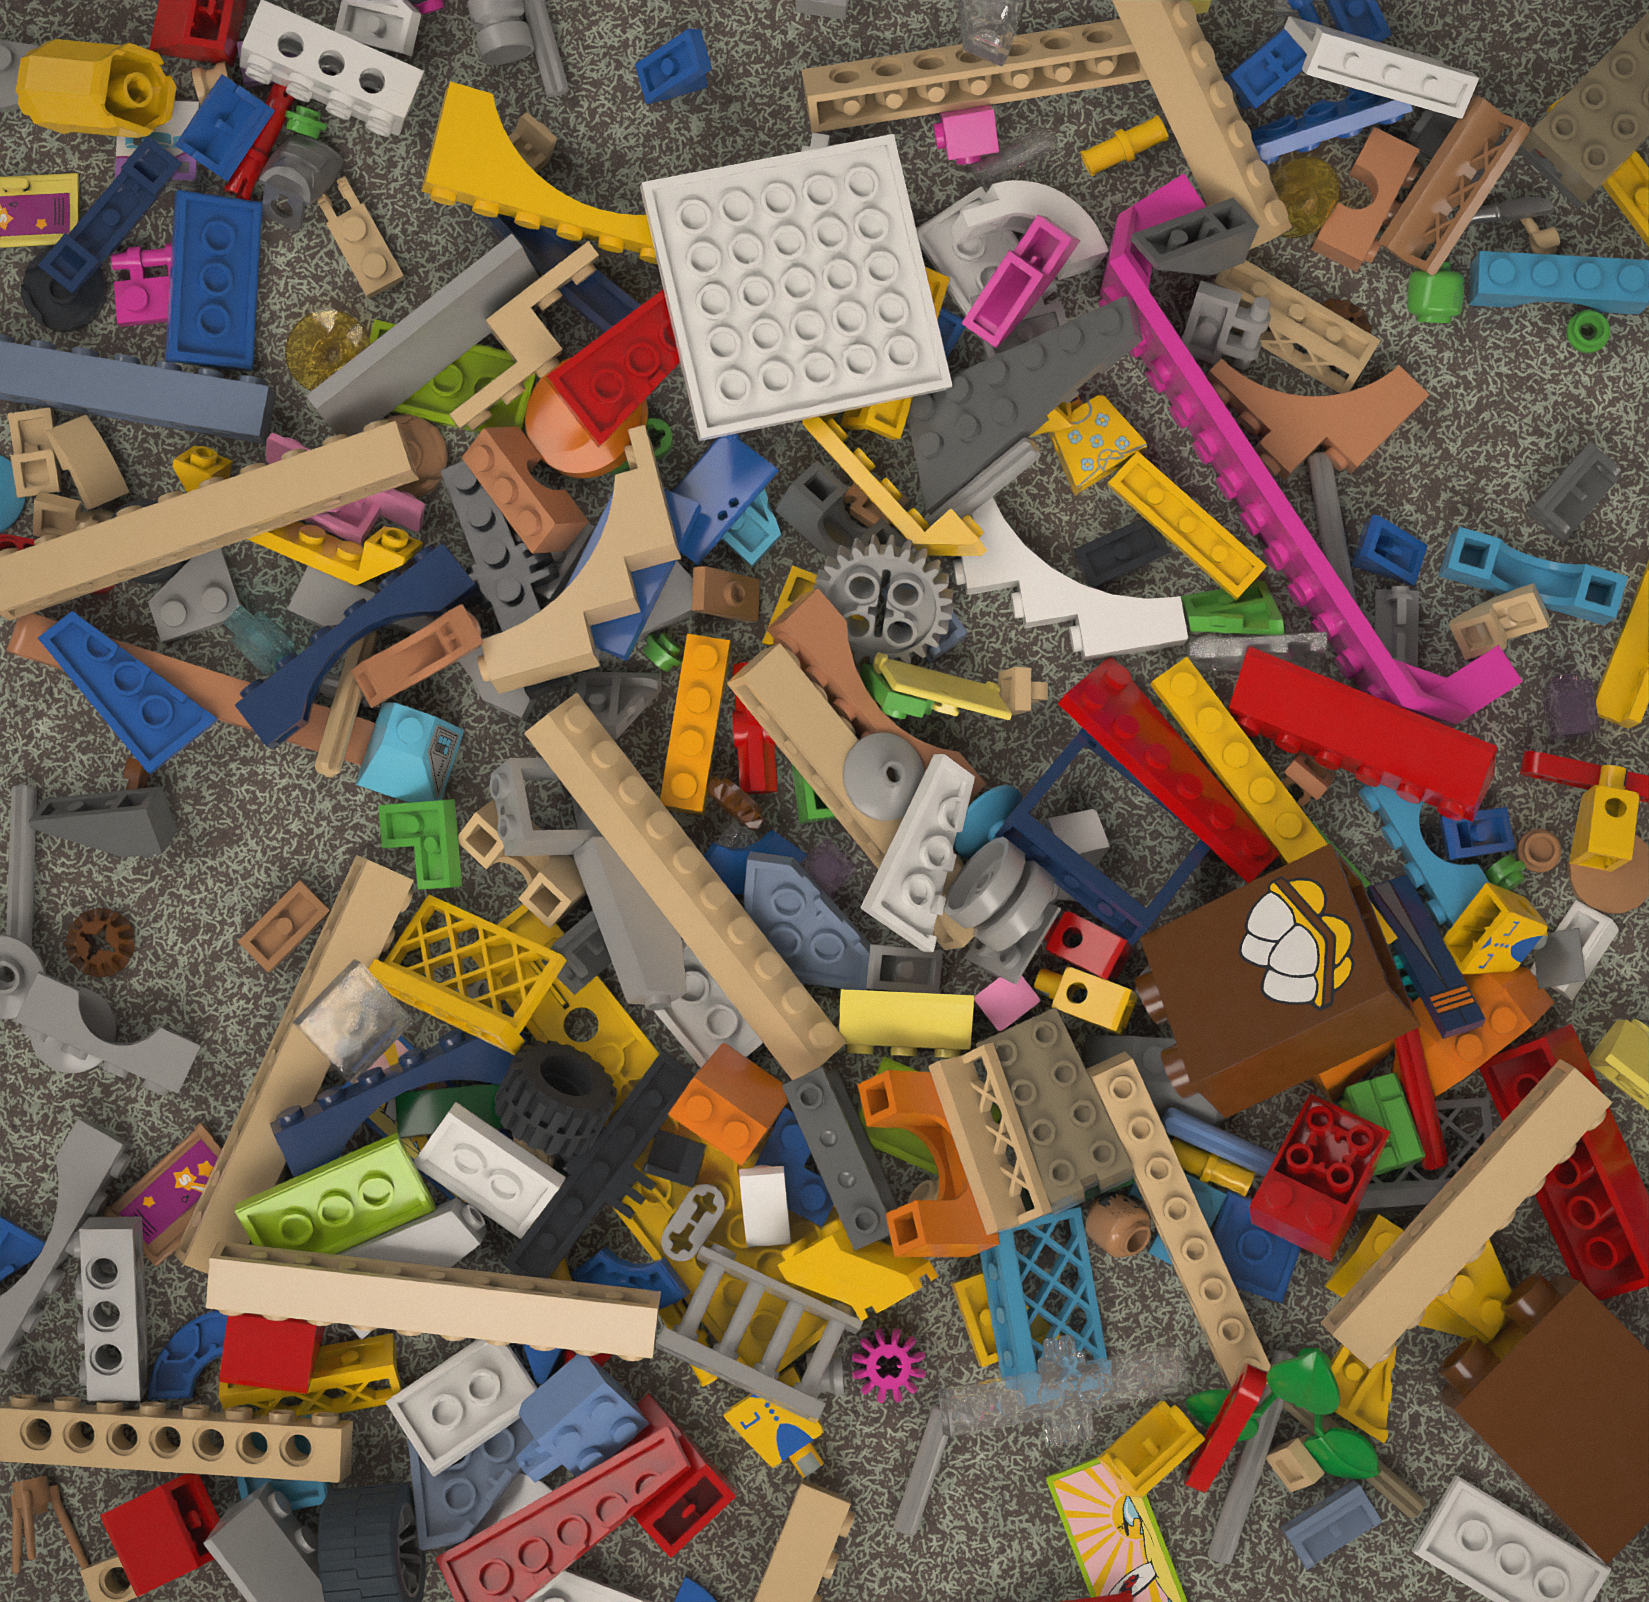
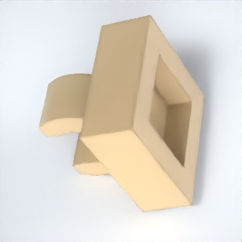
[998,667,1048,715]
[1266,1434,1325,1492]

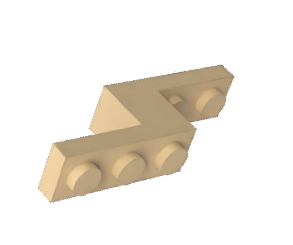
[449,241,599,431]

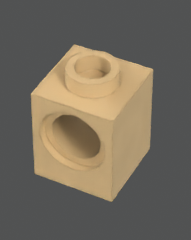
[80,1554,148,1602]

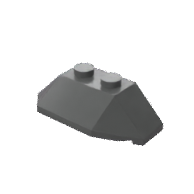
[1085,1034,1227,1127]

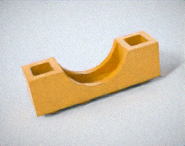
[660,634,732,816]

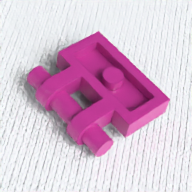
[111,243,172,327]

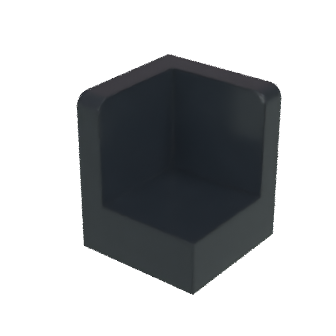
[642,1130,708,1188]

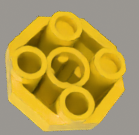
[16,39,177,138]
[778,1217,939,1321]

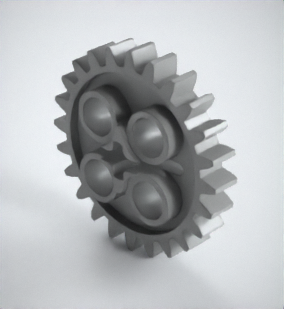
[813,534,954,665]

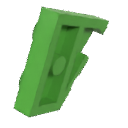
[1181,581,1284,635]

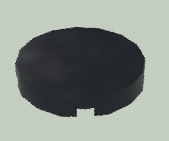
[20,248,108,332]

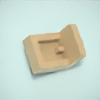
[508,113,557,173]

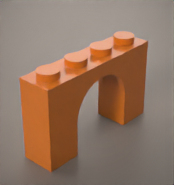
[858,1070,1000,1257]

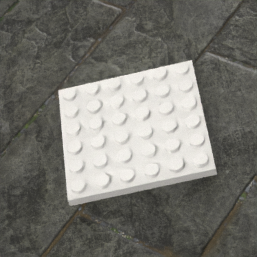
[640,134,952,441]

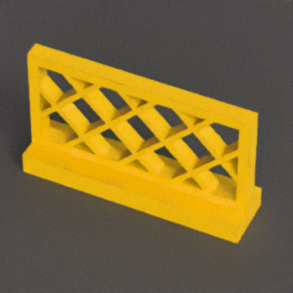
[366,894,567,1055]

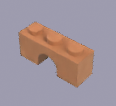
[1311,127,1421,272]
[462,426,589,554]

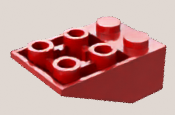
[1249,1094,1391,1262]
[612,1393,738,1558]

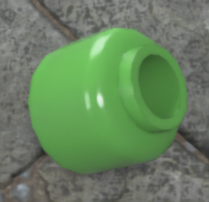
[1407,262,1465,323]

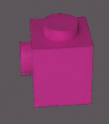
[933,105,999,165]

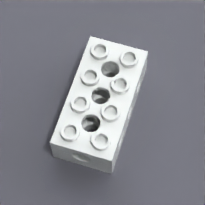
[240,0,424,137]

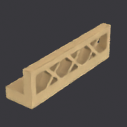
[1213,260,1381,394]
[928,1043,1053,1235]

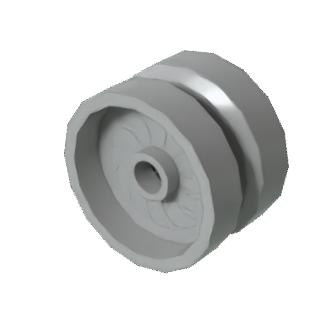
[944,837,1055,952]

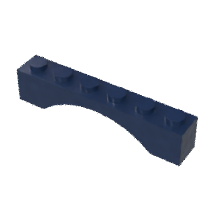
[466,204,641,334]
[235,543,480,750]
[270,1010,528,1178]

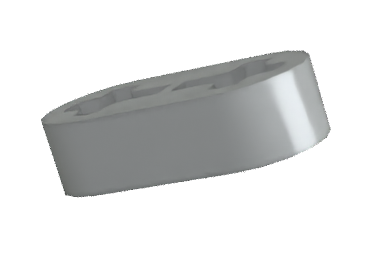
[661,1184,725,1261]

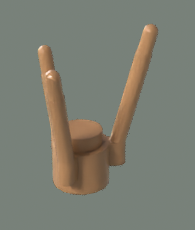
[10,1476,89,1574]

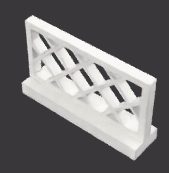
[1284,16,1479,119]

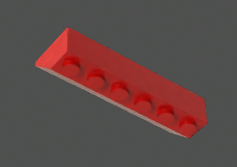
[1229,646,1497,822]
[1478,1023,1649,1301]

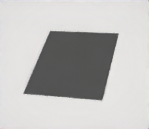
[1533,928,1586,989]

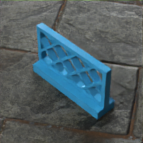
[980,1206,1111,1405]

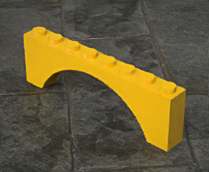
[421,81,658,264]

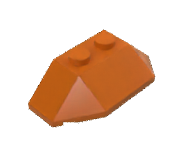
[1391,966,1555,1098]

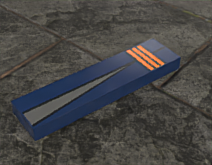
[1366,875,1486,1039]

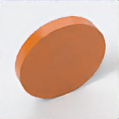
[525,358,648,478]

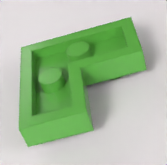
[859,663,936,719]
[378,799,462,890]

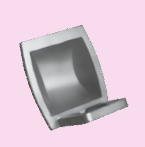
[259,134,344,231]

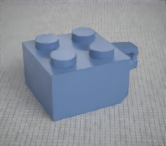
[516,1354,650,1483]

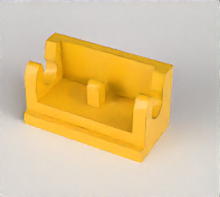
[1097,1401,1206,1498]

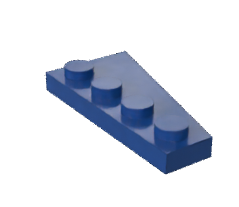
[1251,87,1413,165]
[38,611,219,775]

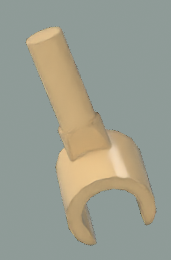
[1519,217,1560,254]

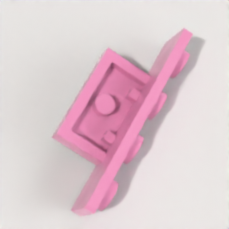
[266,433,425,545]

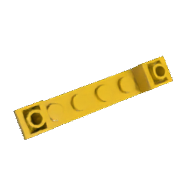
[802,412,988,556]
[172,445,423,586]

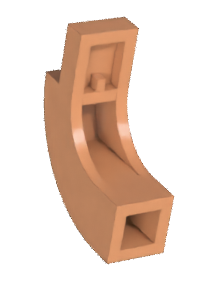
[350,604,484,708]

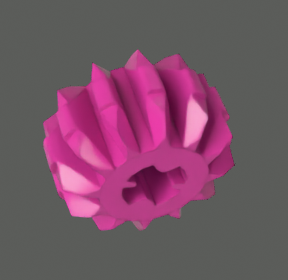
[852,1327,926,1403]

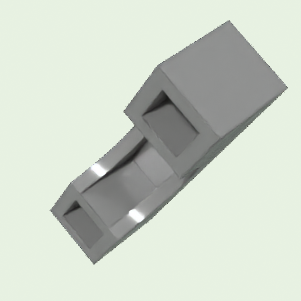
[15,971,201,1096]

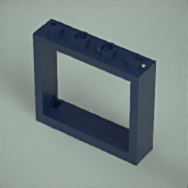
[995,728,1210,946]

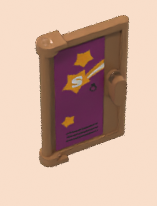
[102,1122,222,1267]

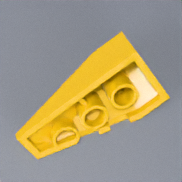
[1325,1213,1511,1343]

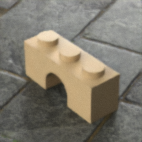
[458,799,587,928]

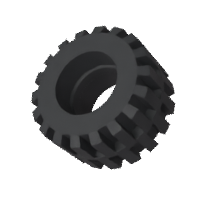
[494,1040,617,1157]

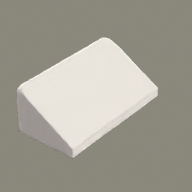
[1530,900,1619,1000]

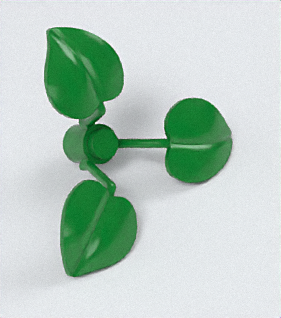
[1185,1348,1381,1479]

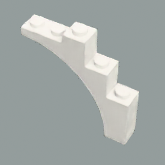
[952,470,1188,662]

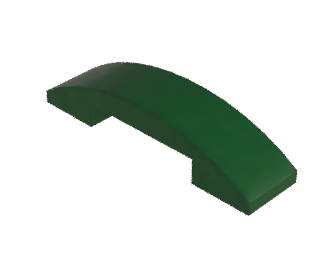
[395,1084,505,1138]

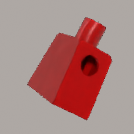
[1044,910,1134,983]

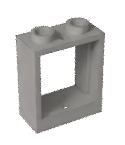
[490,758,604,856]

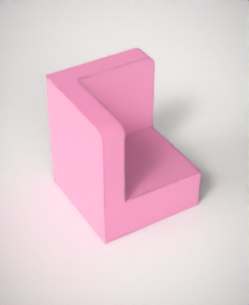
[974,975,1041,1031]

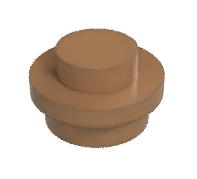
[1517,829,1561,873]

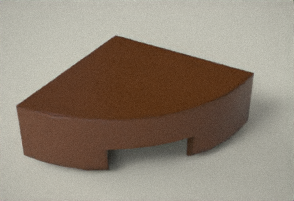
[123,757,150,790]

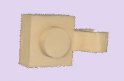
[33,491,113,537]

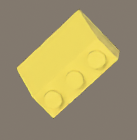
[839,989,974,1058]
[1587,1019,1649,1111]

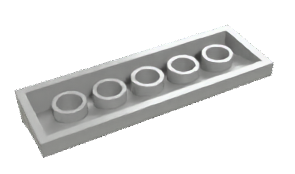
[306,234,540,437]

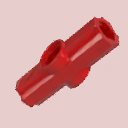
[732,662,778,795]

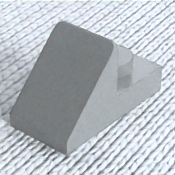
[866,944,943,994]

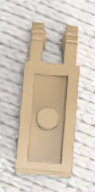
[317,176,405,299]

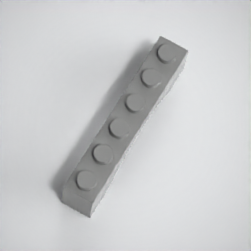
[287,566,537,722]
[0,1119,132,1374]

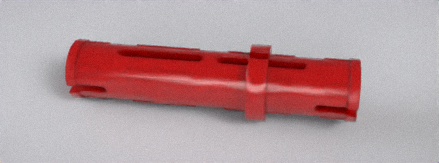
[223,82,295,200]

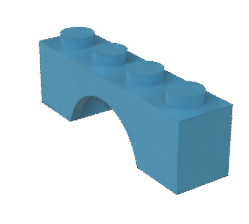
[1469,251,1649,315]
[1438,527,1628,625]
[1359,781,1489,930]

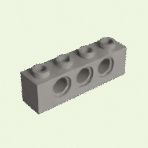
[73,1217,149,1401]

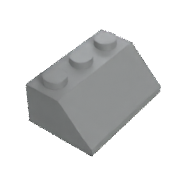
[203,1482,326,1602]

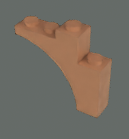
[1206,359,1430,481]

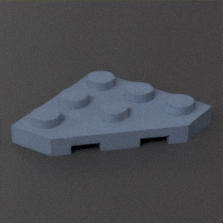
[743,851,871,991]
[408,1418,534,1550]

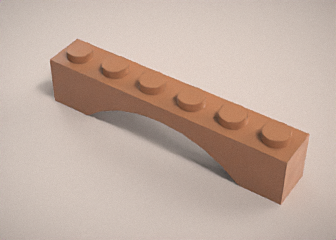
[766,588,986,803]

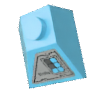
[355,702,464,803]

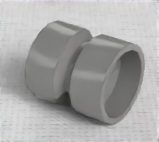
[467,0,535,65]

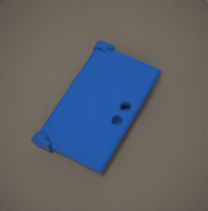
[672,434,779,565]

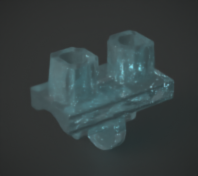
[224,605,295,675]

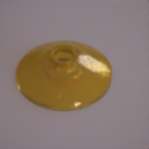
[1270,157,1340,238]
[285,309,370,391]

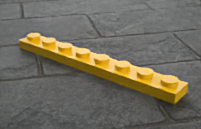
[1150,657,1398,945]

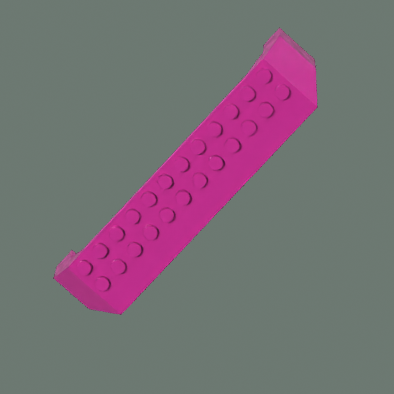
[1098,173,1523,728]

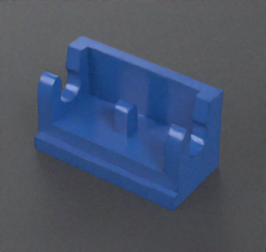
[1223,27,1307,109]
[175,74,275,182]

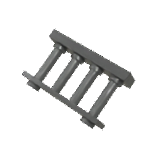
[782,1067,900,1251]

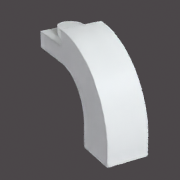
[950,180,1109,280]

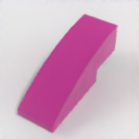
[961,215,1080,348]

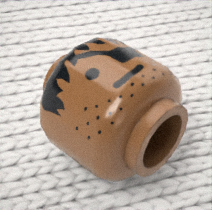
[1085,1192,1151,1258]

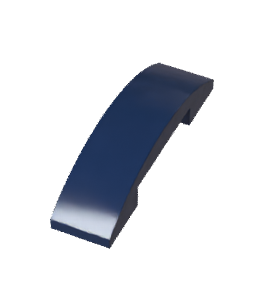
[38,135,182,294]

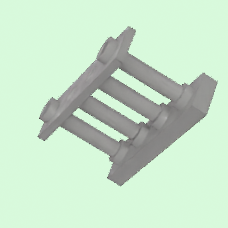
[655,1244,863,1424]

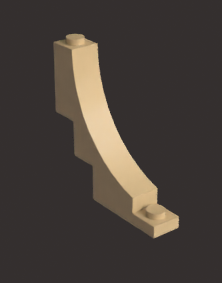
[477,425,681,694]

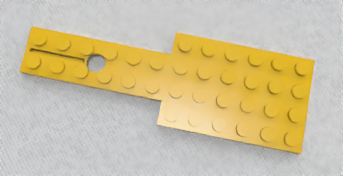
[471,904,854,1373]

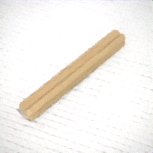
[315,631,378,778]

